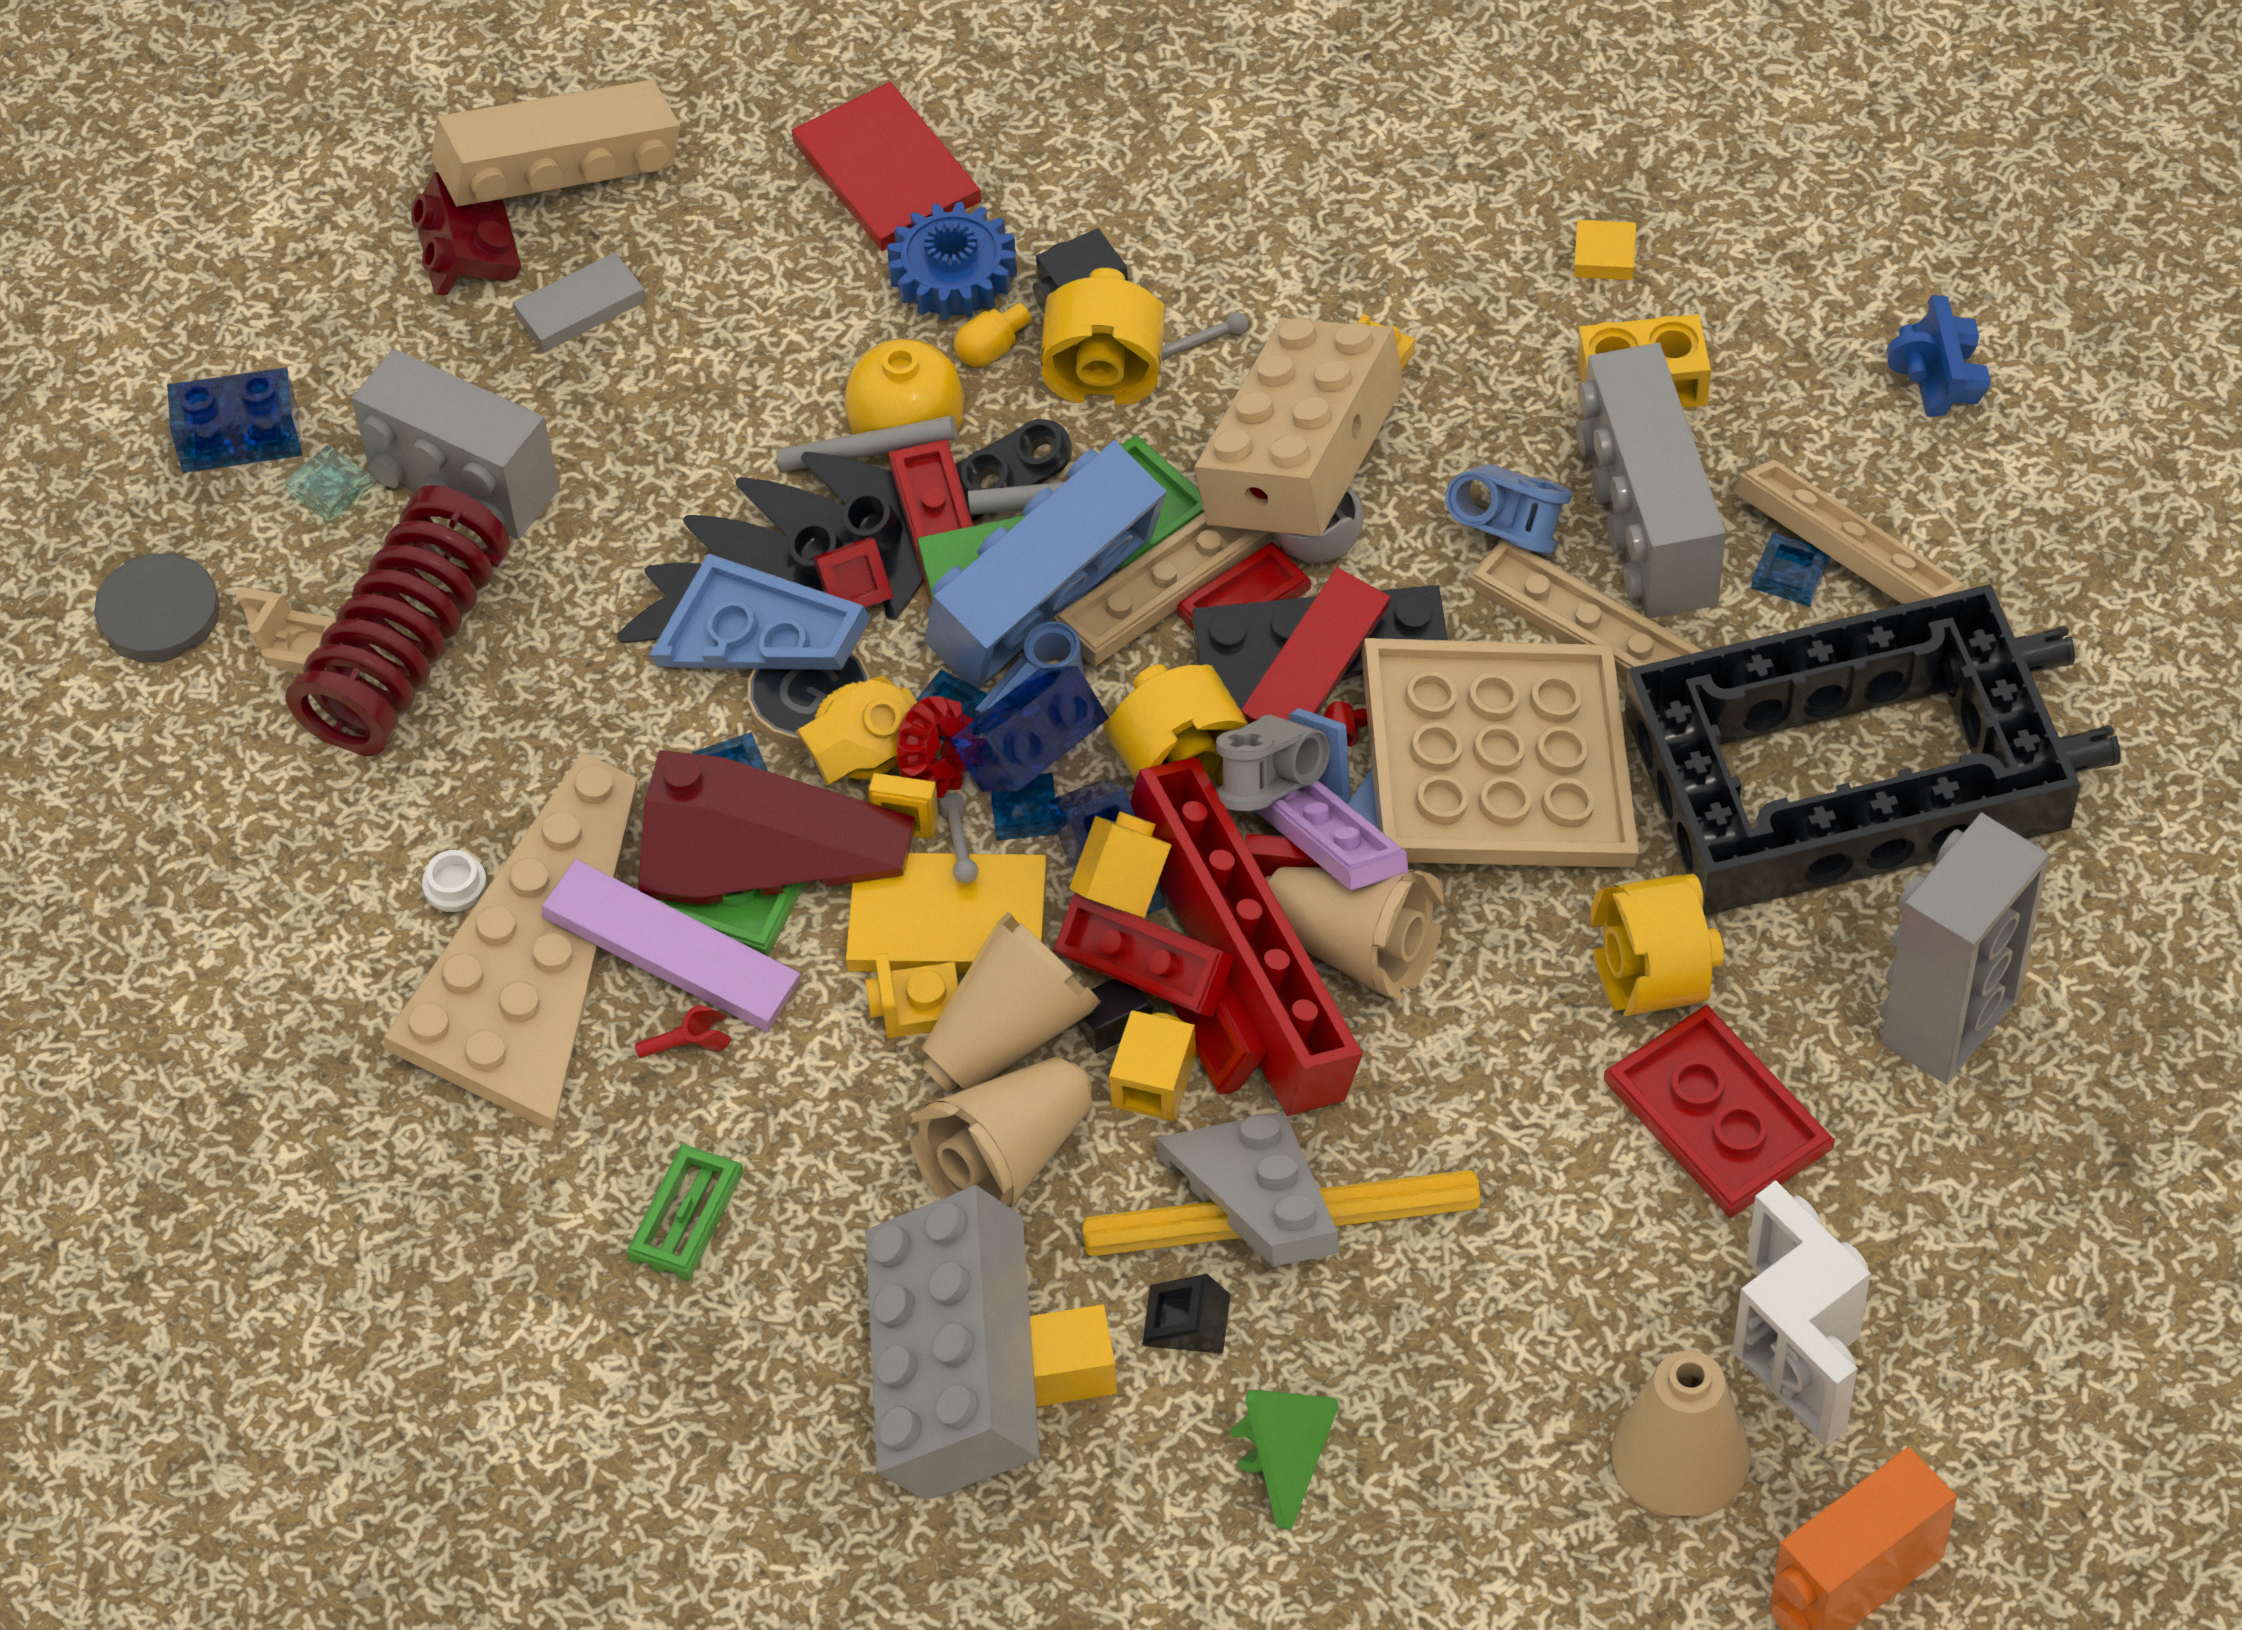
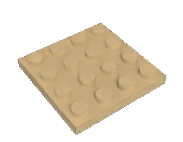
[1361,638,1639,868]

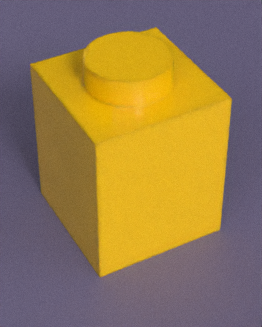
[1069,811,1171,918]
[1109,1010,1196,1122]
[1030,1304,1117,1407]

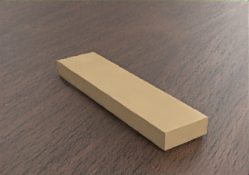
[1733,460,1968,604]
[1053,513,1274,667]
[1468,538,1704,678]

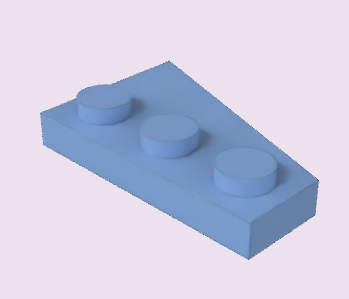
[649,553,871,670]

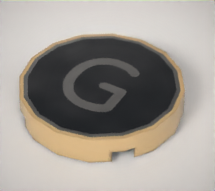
[747,651,870,750]

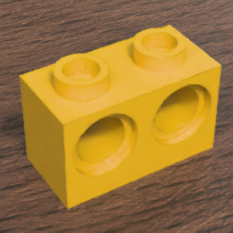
[1577,314,1711,408]

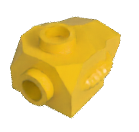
[795,674,917,786]

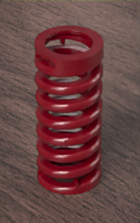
[285,485,511,756]

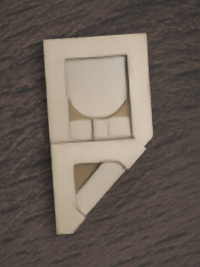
[235,587,342,674]

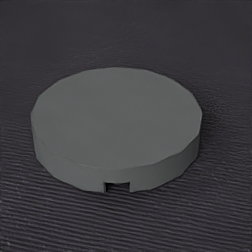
[94,553,220,663]

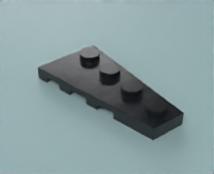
[1191,585,1448,710]

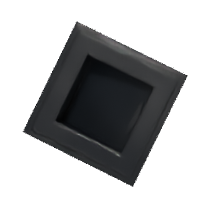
[1076,978,1153,1054]
[1142,1273,1231,1353]

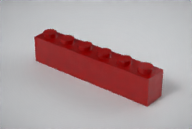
[1127,757,1363,1116]

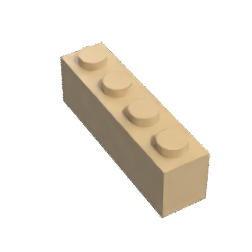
[431,79,680,207]

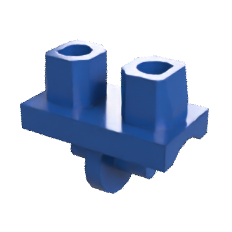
[1886,295,1991,417]

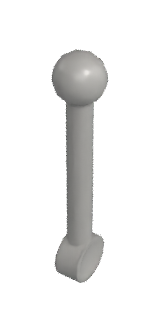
[1162,312,1249,359]
[939,794,979,884]

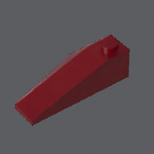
[638,750,916,905]

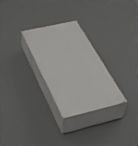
[513,252,646,352]

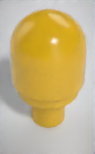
[954,302,1032,368]

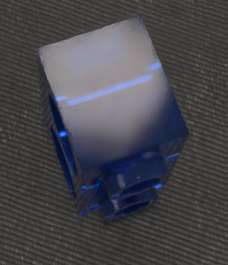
[167,367,303,473]
[949,666,1109,792]

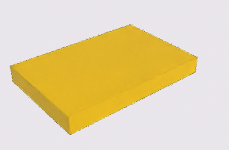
[846,853,1047,973]

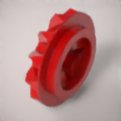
[896,696,978,798]

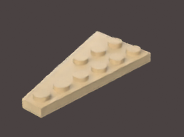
[384,752,638,1132]

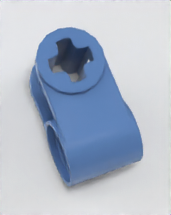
[1445,464,1573,553]

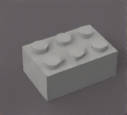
[351,348,559,540]

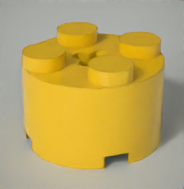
[1040,268,1165,405]
[1103,664,1249,786]
[1590,874,1724,1016]

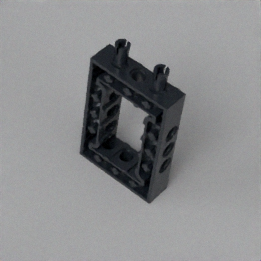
[1624,584,2121,916]

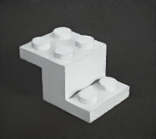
[1732,1180,1871,1447]

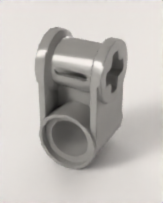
[1216,714,1330,811]

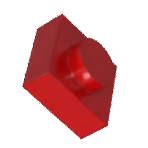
[812,537,894,608]

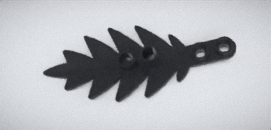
[617,419,1072,643]

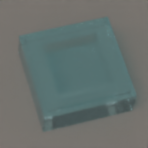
[285,445,373,523]

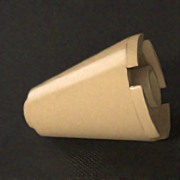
[1265,867,1444,1000]
[921,912,1101,1094]
[910,1057,1092,1208]
[1612,1350,1751,1518]

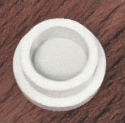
[422,850,487,912]

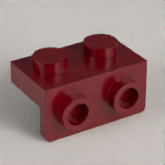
[411,172,522,295]

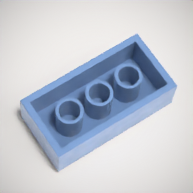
[924,440,1167,693]

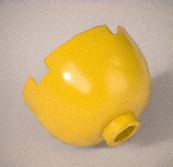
[844,338,965,456]

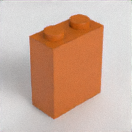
[1770,1446,1957,1630]

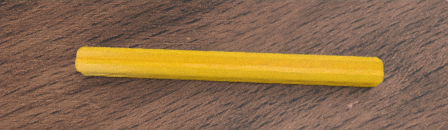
[1082,1170,1481,1256]

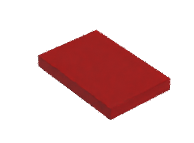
[792,81,981,251]
[1604,1004,1835,1218]

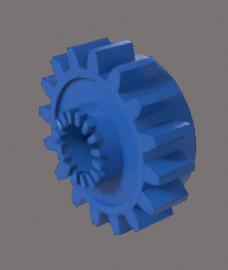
[887,202,1017,320]

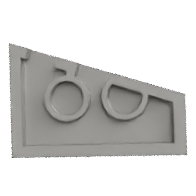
[1156,1111,1339,1267]

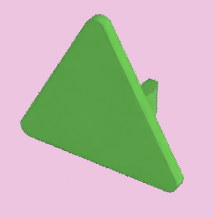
[1230,1390,1338,1530]

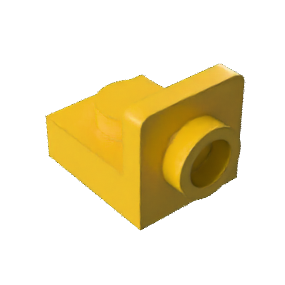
[865,952,958,1038]

